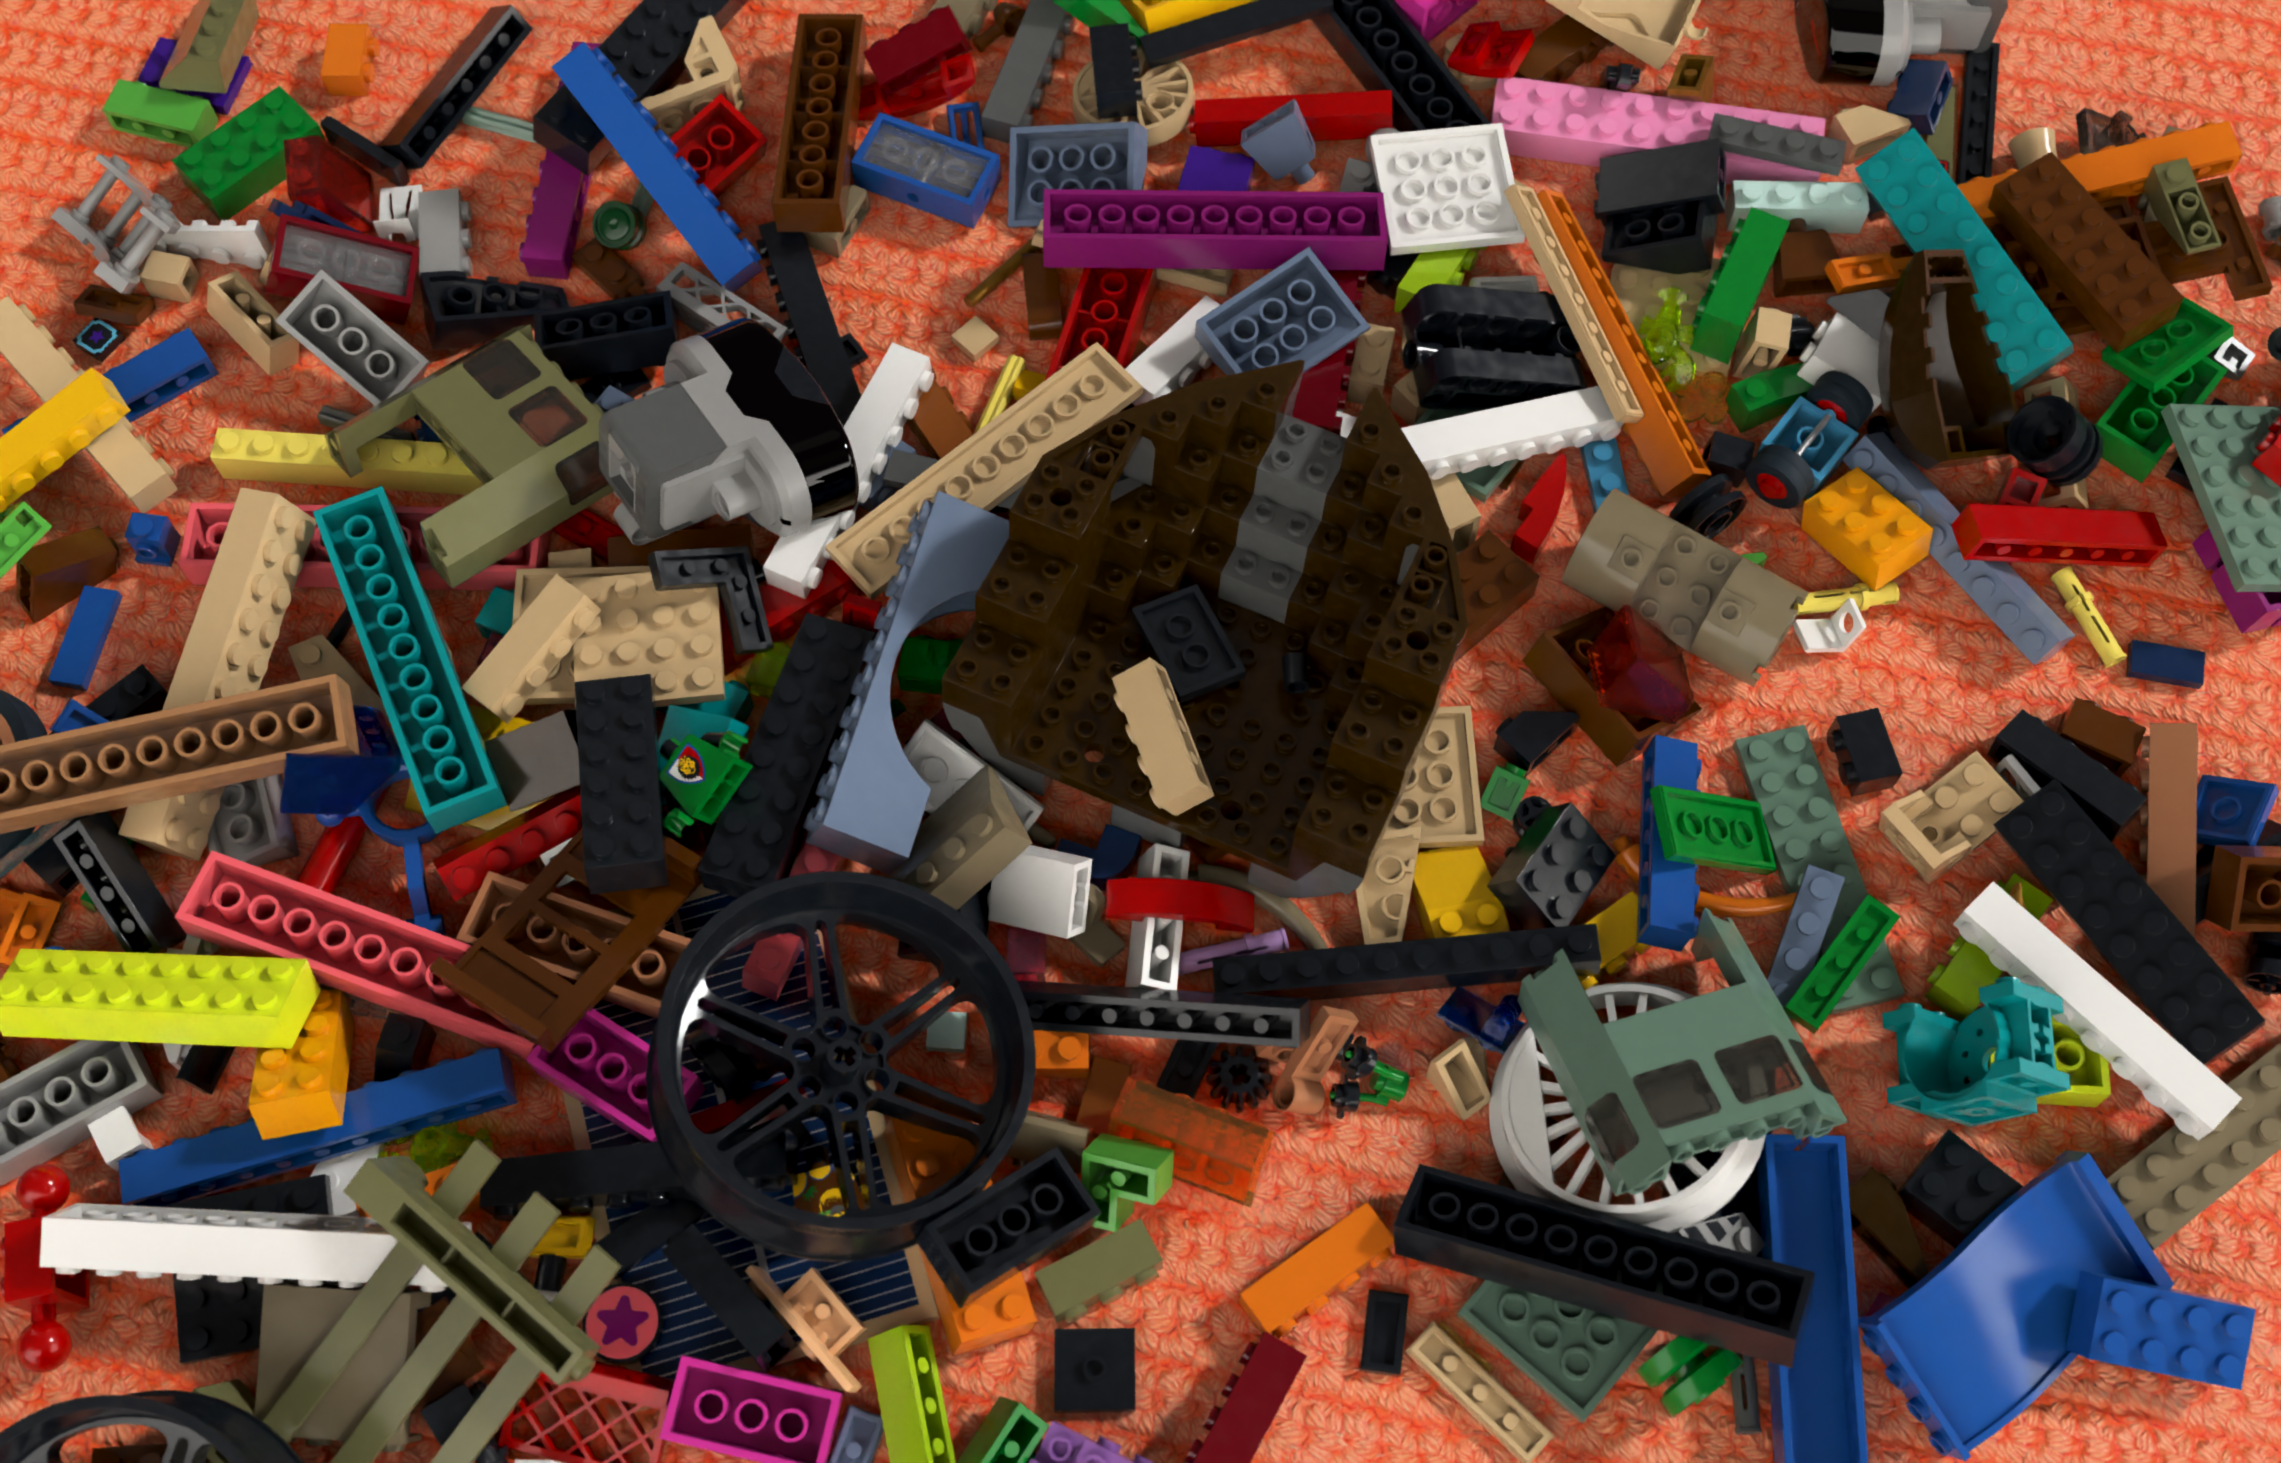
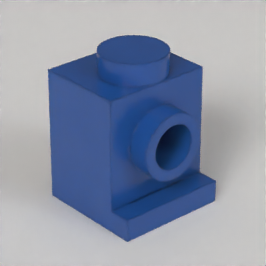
[124,512,181,567]

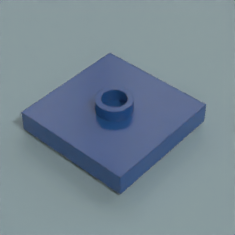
[2197,774,2279,846]

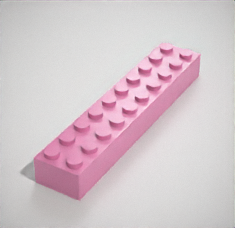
[1490,77,1826,185]

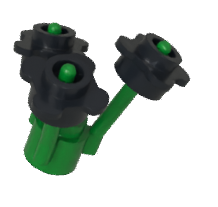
[1329,1033,1410,1119]

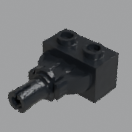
[420,1377,509,1463]

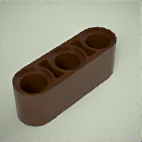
[1022,252,1063,340]

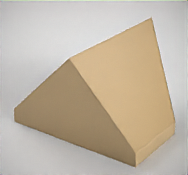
[1426,1033,1492,1121]

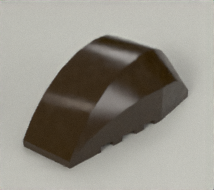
[1877,249,2017,470]

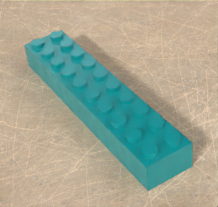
[313,486,507,834]

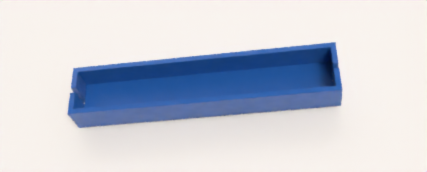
[1756,1134,1868,1463]

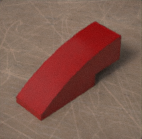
[1510,453,1566,565]

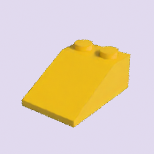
[1412,845,1510,939]

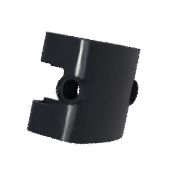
[1401,284,1587,410]

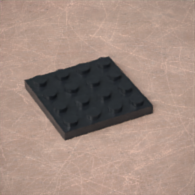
[168,1174,339,1364]

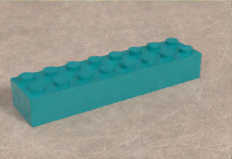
[1855,127,2074,393]

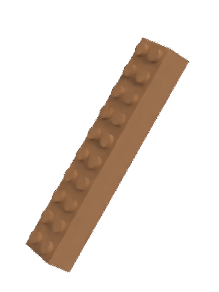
[0,673,360,834]

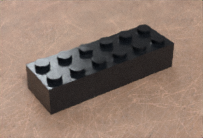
[575,674,669,895]

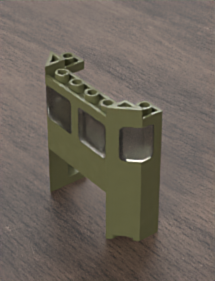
[324,324,614,589]

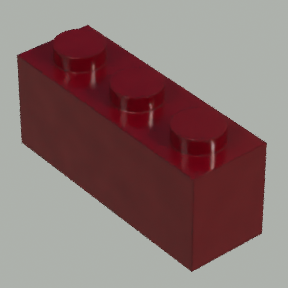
[863,5,973,96]

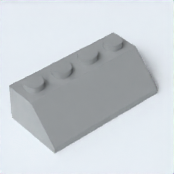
[275,269,430,406]

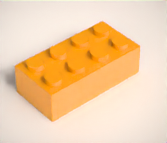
[248,989,355,1140]

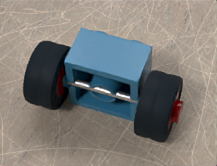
[1745,371,1874,509]

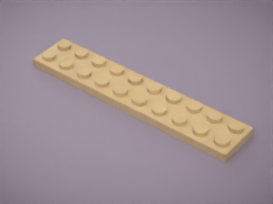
[825,342,1143,600]

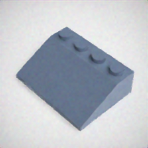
[1008,121,1148,228]
[1195,247,1370,376]

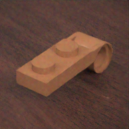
[1273,1006,1359,1115]

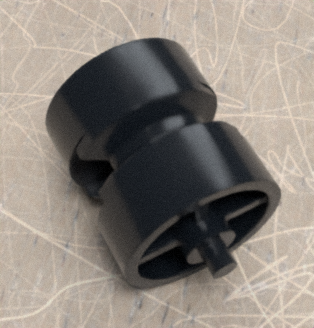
[2242,932,2281,996]

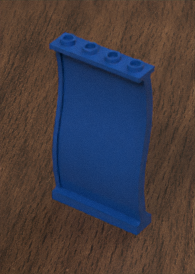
[1858,1150,2175,1461]

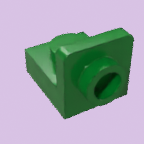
[1480,762,1531,821]

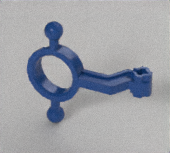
[315,757,446,936]

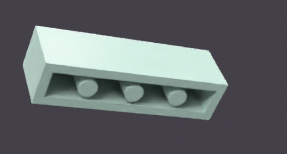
[1725,180,1869,234]

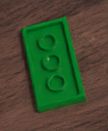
[1650,785,1777,875]

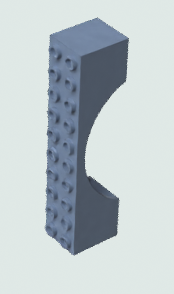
[804,490,1009,874]

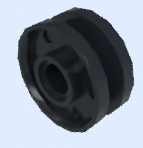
[1669,474,1747,539]

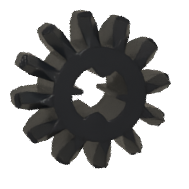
[1206,1046,1272,1114]

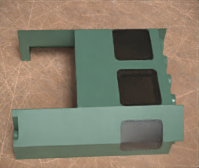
[1517,907,1848,1196]

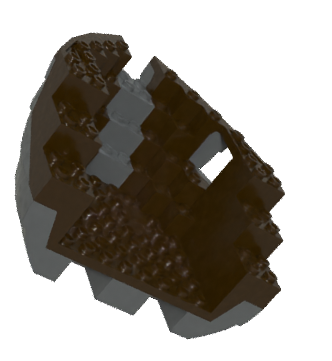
[942,359,1468,898]

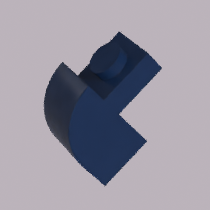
[1056,824,1142,891]

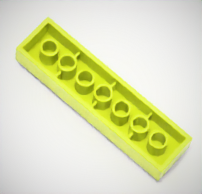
[0,948,321,1049]

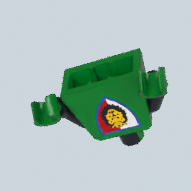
[660,731,753,838]

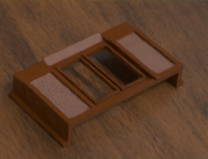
[429,828,701,1053]

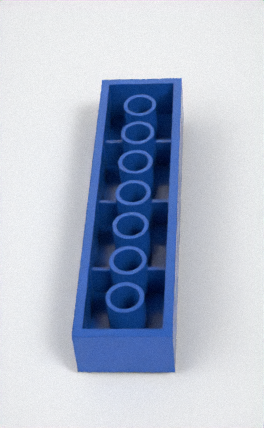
[552,42,764,293]

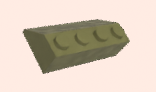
[159,0,259,94]

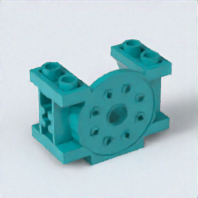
[1882,977,2070,1127]

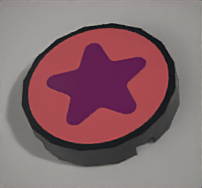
[582,1282,665,1366]

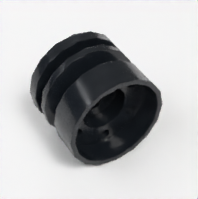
[2006,395,2103,487]

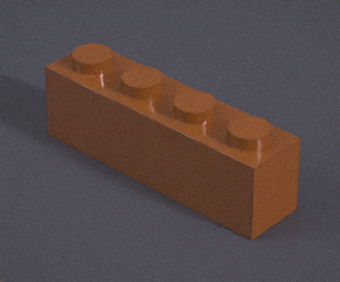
[906,366,973,460]

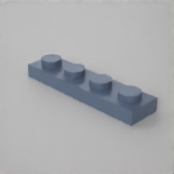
[1767,864,1845,1020]

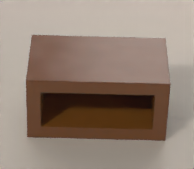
[2056,697,2146,778]

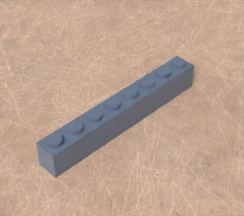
[1842,432,2076,665]

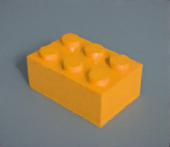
[1801,467,1933,591]

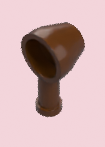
[972,2,1026,53]

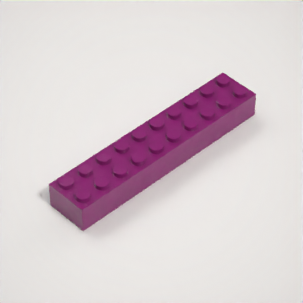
[1043,189,1388,270]

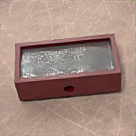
[265,213,420,325]

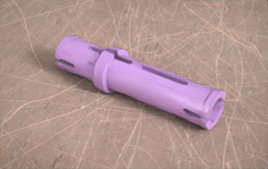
[1178,927,1289,976]

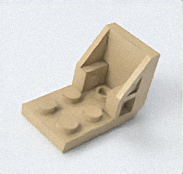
[635,15,745,138]
[1878,750,2024,884]

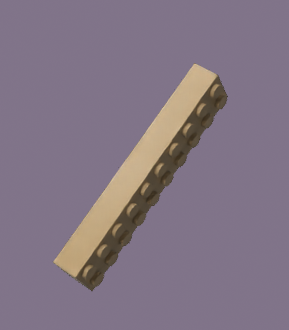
[118,487,316,861]

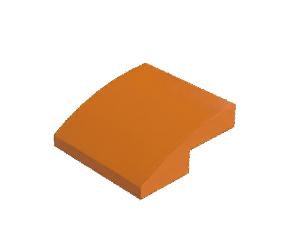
[0,888,62,969]

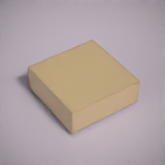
[951,315,999,362]

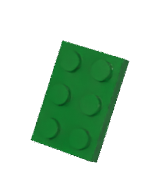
[2102,296,2234,393]

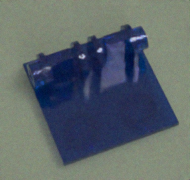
[1436,987,1525,1055]

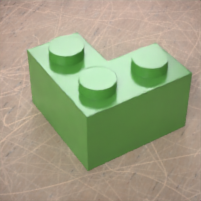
[1081,1133,1174,1232]

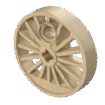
[1073,47,1196,147]

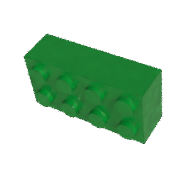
[172,86,329,220]
[1688,207,1790,364]
[2095,356,2228,483]

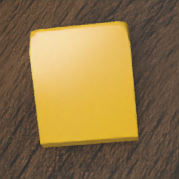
[1012,369,1046,401]

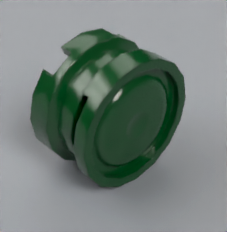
[592,201,646,251]

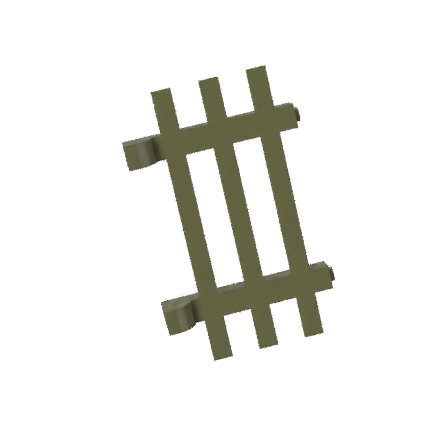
[192,1140,622,1463]

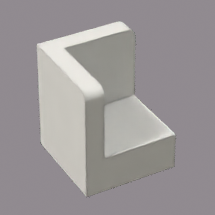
[87,1106,154,1173]

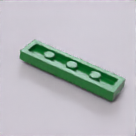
[1784,894,1900,1034]

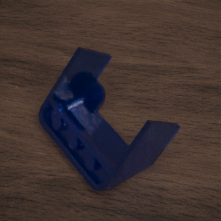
[280,705,402,819]

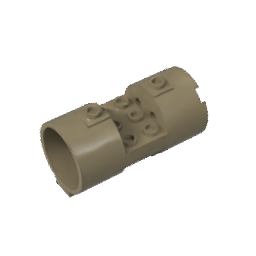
[1562,488,1809,688]

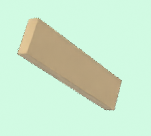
[1406,1321,1555,1463]

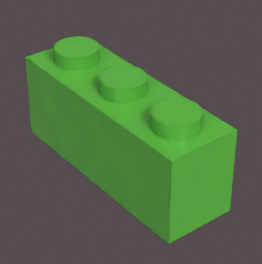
[102,79,219,148]

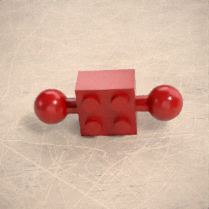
[0,1164,90,1373]

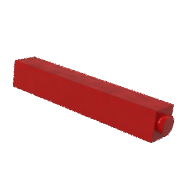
[1189,90,1393,147]

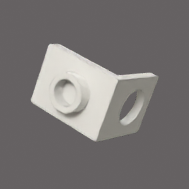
[1792,598,1867,653]

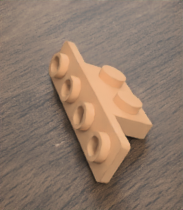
[745,1265,867,1392]

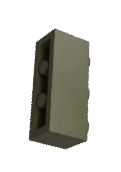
[1034,1218,1163,1323]

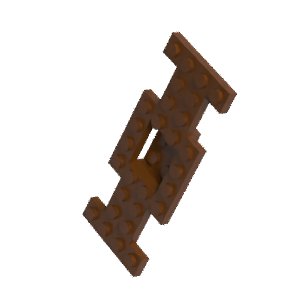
[1890,176,2273,336]

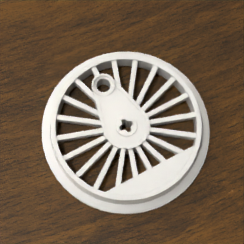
[1489,982,1768,1232]

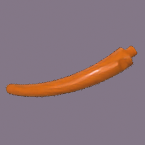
[1612,835,1797,917]

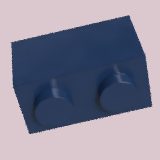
[1887,59,1953,135]

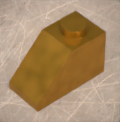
[1667,54,1714,103]

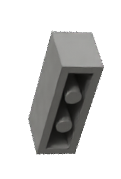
[419,188,473,278]

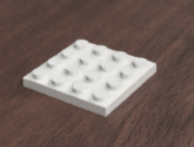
[1369,123,1525,256]

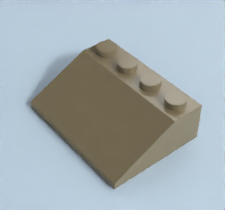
[882,763,1032,910]

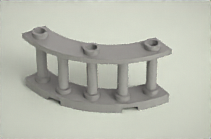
[51,154,181,294]

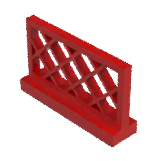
[498,1361,675,1463]

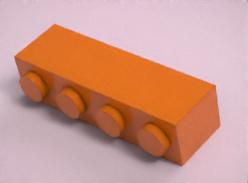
[1239,1202,1395,1339]

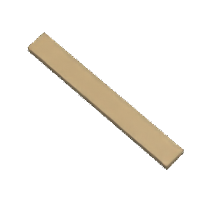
[1504,184,1645,423]

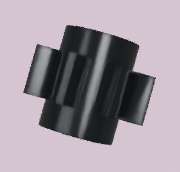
[1786,314,1815,357]

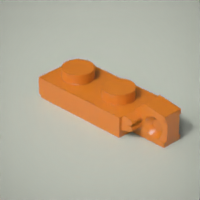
[1824,251,1913,295]

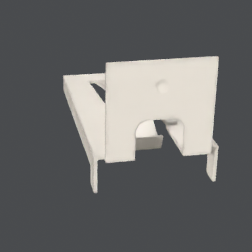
[373,184,423,242]

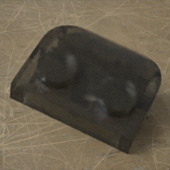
[2076,108,2147,155]

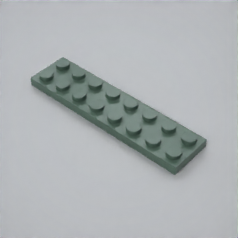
[1732,725,1905,1015]

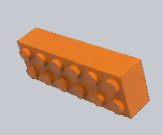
[883,1108,1037,1356]

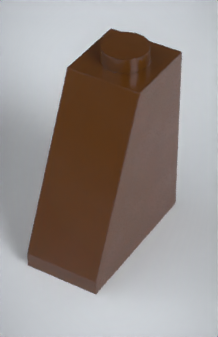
[16,526,119,623]

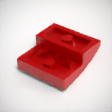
[1447,21,1535,78]

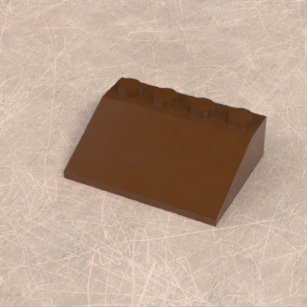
[1522,606,1702,767]

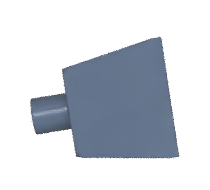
[1240,99,1316,185]

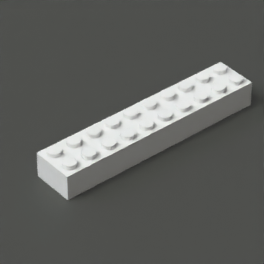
[40,1203,472,1292]

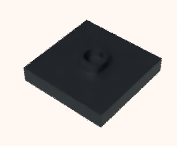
[1055,1328,1136,1413]

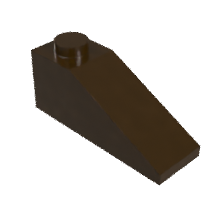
[1849,1168,1929,1289]

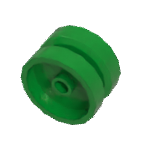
[1636,1336,1743,1418]

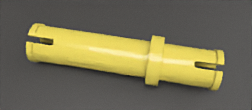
[2050,566,2127,668]
[1793,582,1900,616]

